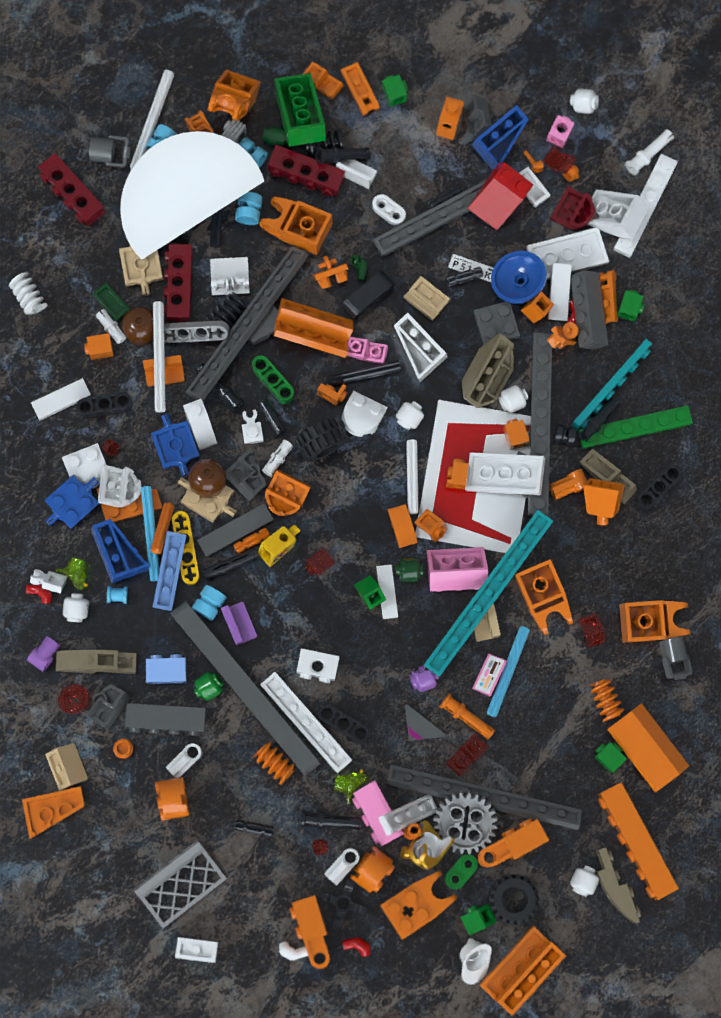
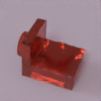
[543,147,576,174]
[304,548,335,577]
[578,613,605,647]

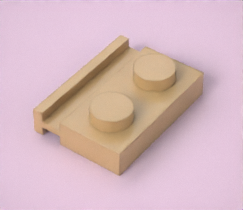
[404,276,450,321]

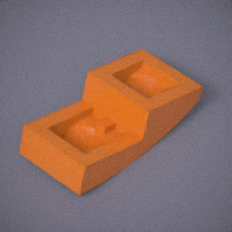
[303,62,343,100]
[387,504,418,548]

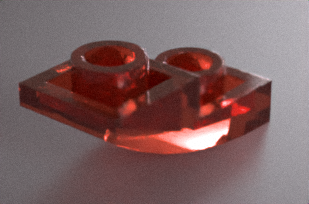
[446,733,489,777]

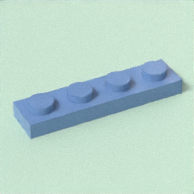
[152,531,186,611]

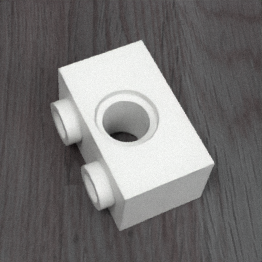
[296,649,340,684]

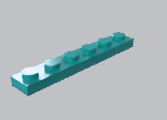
[571,339,652,430]

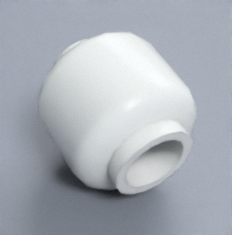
[570,89,599,114]
[499,385,528,413]
[396,401,424,430]
[63,593,89,622]
[570,866,600,897]

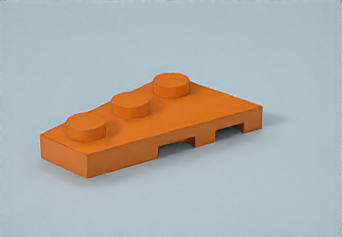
[96,488,162,523]
[22,787,85,839]

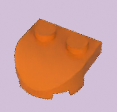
[265,469,312,516]

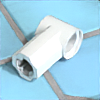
[166,743,203,778]
[324,848,360,885]

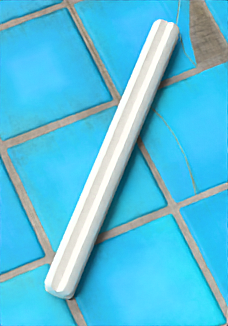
[130,70,174,170]
[153,301,166,413]

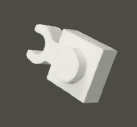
[242,410,263,445]
[30,569,67,593]

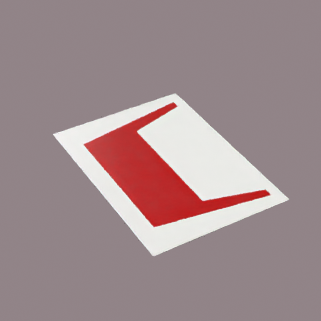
[415,400,530,553]

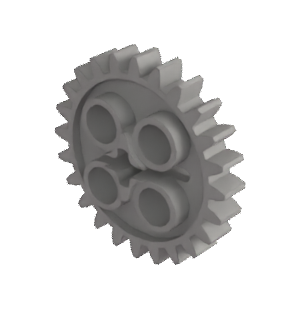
[434,790,498,854]

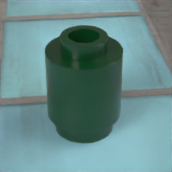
[263,126,288,148]

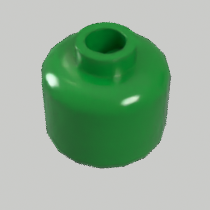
[194,672,224,701]

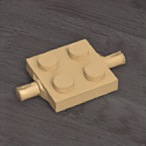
[119,246,163,296]
[178,477,237,523]

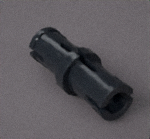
[257,398,287,437]

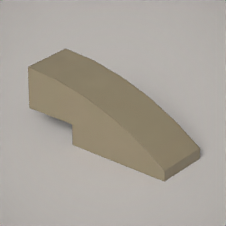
[580,449,637,504]

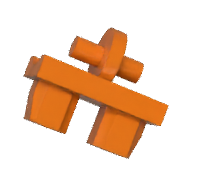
[313,256,348,289]
[547,322,579,349]

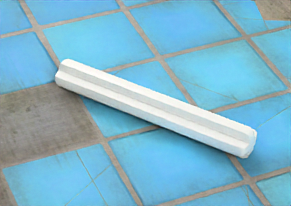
[407,440,418,514]

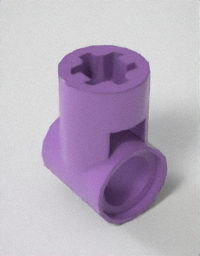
[27,636,60,672]

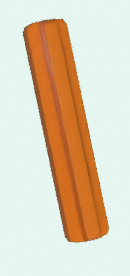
[150,502,174,554]

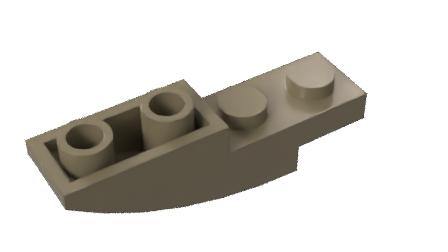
[56,650,136,674]
[595,848,641,923]

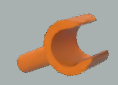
[523,150,544,173]

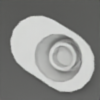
[460,938,492,984]

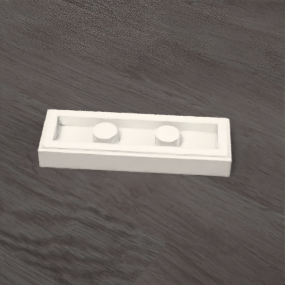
[548,263,572,321]
[31,378,91,421]

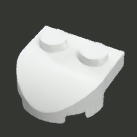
[342,391,388,437]
[62,443,106,489]
[98,465,142,508]

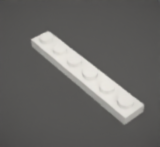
[613,154,678,258]
[260,672,352,774]

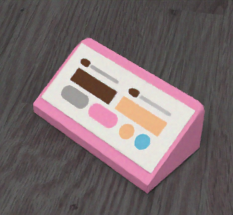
[472,654,507,697]

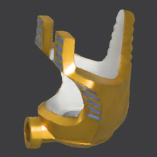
[401,821,455,870]

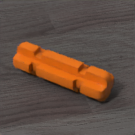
[234,528,270,554]

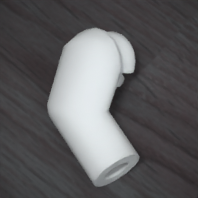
[279,942,308,961]

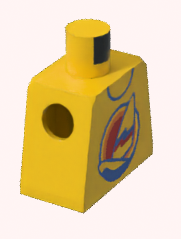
[258,525,301,567]

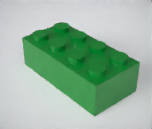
[274,73,326,147]

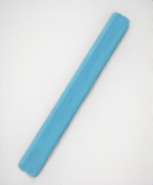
[141,486,160,582]
[487,626,530,717]

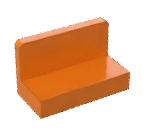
[143,355,185,387]

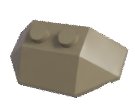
[462,333,514,408]

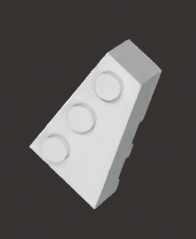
[394,313,447,382]

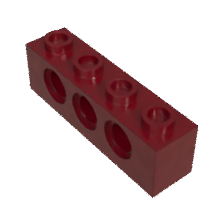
[268,145,345,197]
[38,153,105,227]
[164,244,193,322]

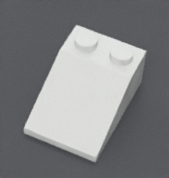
[587,190,649,239]

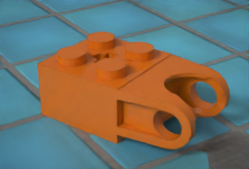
[208,70,261,121]
[259,197,333,255]
[514,559,573,635]
[619,600,691,643]
[478,818,549,868]
[380,871,458,940]
[289,895,330,969]

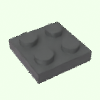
[473,302,520,345]

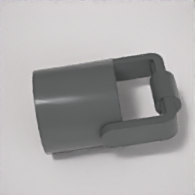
[89,136,130,168]
[659,636,693,680]

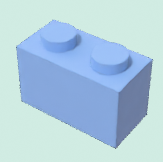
[146,654,187,684]

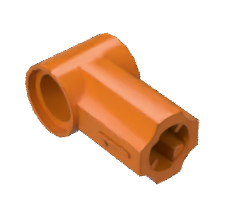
[549,469,587,500]

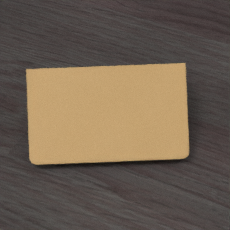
[474,603,500,642]
[45,743,88,791]

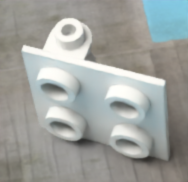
[210,257,250,295]

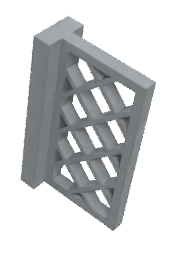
[134,840,227,928]

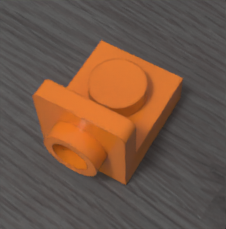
[317,383,347,406]
[414,509,448,542]

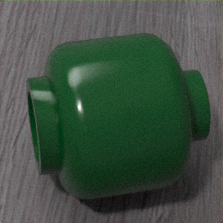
[395,557,423,583]

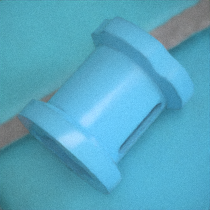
[107,586,128,604]

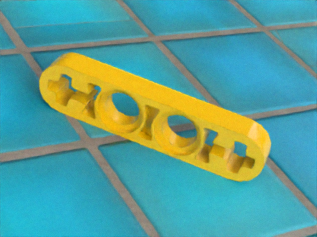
[172,511,199,586]

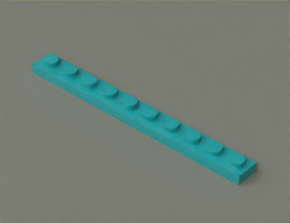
[424,510,553,677]

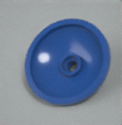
[491,251,547,304]

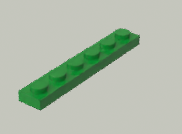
[578,405,693,450]

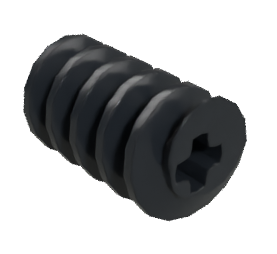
[304,130,343,157]
[206,291,247,330]

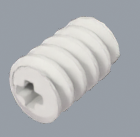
[9,272,48,315]

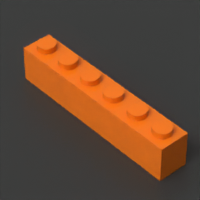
[598,783,679,900]

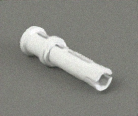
[625,129,674,175]

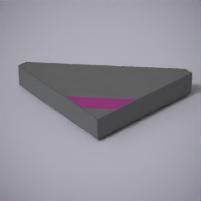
[404,705,445,741]

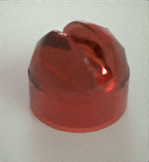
[102,439,119,456]
[312,839,329,856]

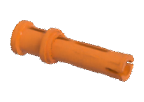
[439,693,495,740]
[402,823,421,840]

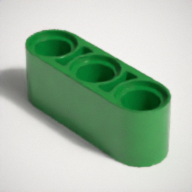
[252,356,294,405]

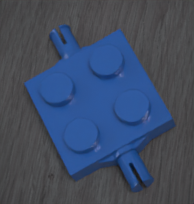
[151,414,200,476]
[44,474,99,529]

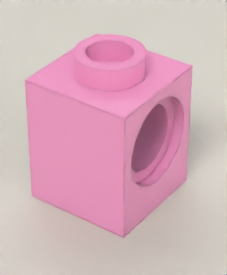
[546,115,574,148]

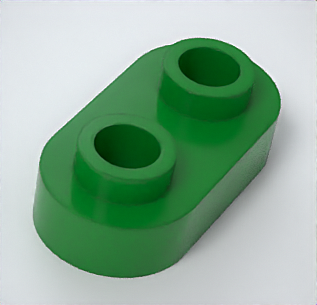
[445,854,478,890]

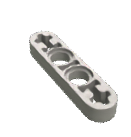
[164,321,229,343]

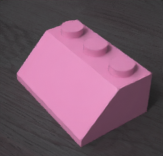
[427,547,488,592]
[352,781,404,846]

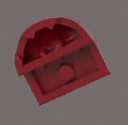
[550,186,595,230]

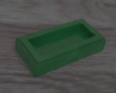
[92,282,130,322]

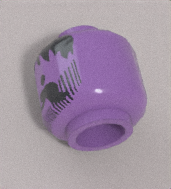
[409,665,439,692]

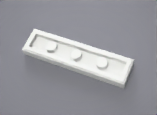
[379,795,437,836]

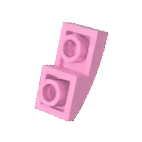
[347,337,389,364]

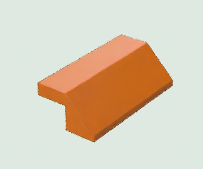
[274,298,353,358]
[607,703,689,793]
[479,926,566,1016]

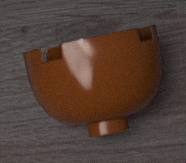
[122,307,154,346]
[188,459,226,498]

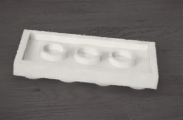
[526,227,609,280]
[465,453,545,495]

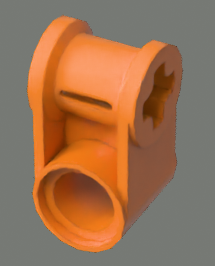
[184,110,214,133]

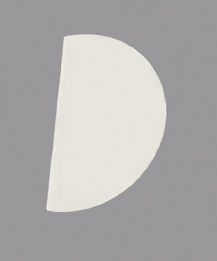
[121,132,264,260]

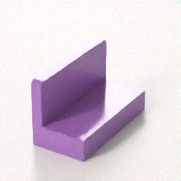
[221,602,257,646]

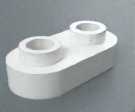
[372,194,406,226]

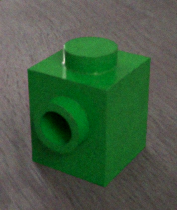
[381,75,408,107]
[617,290,645,322]
[354,575,386,610]
[594,742,627,774]
[460,904,497,935]

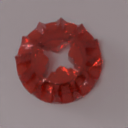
[58,684,89,715]

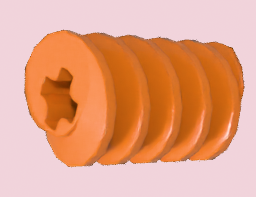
[588,679,624,722]
[252,741,295,785]

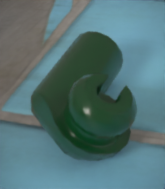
[350,254,368,282]

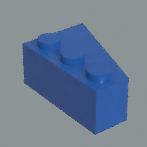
[471,105,529,170]
[91,519,150,584]

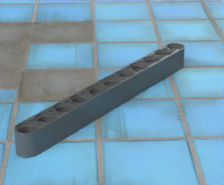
[170,601,320,777]

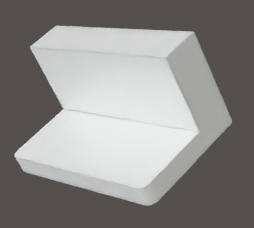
[336,160,377,189]

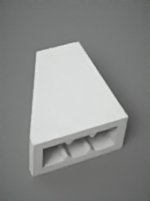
[183,399,217,451]

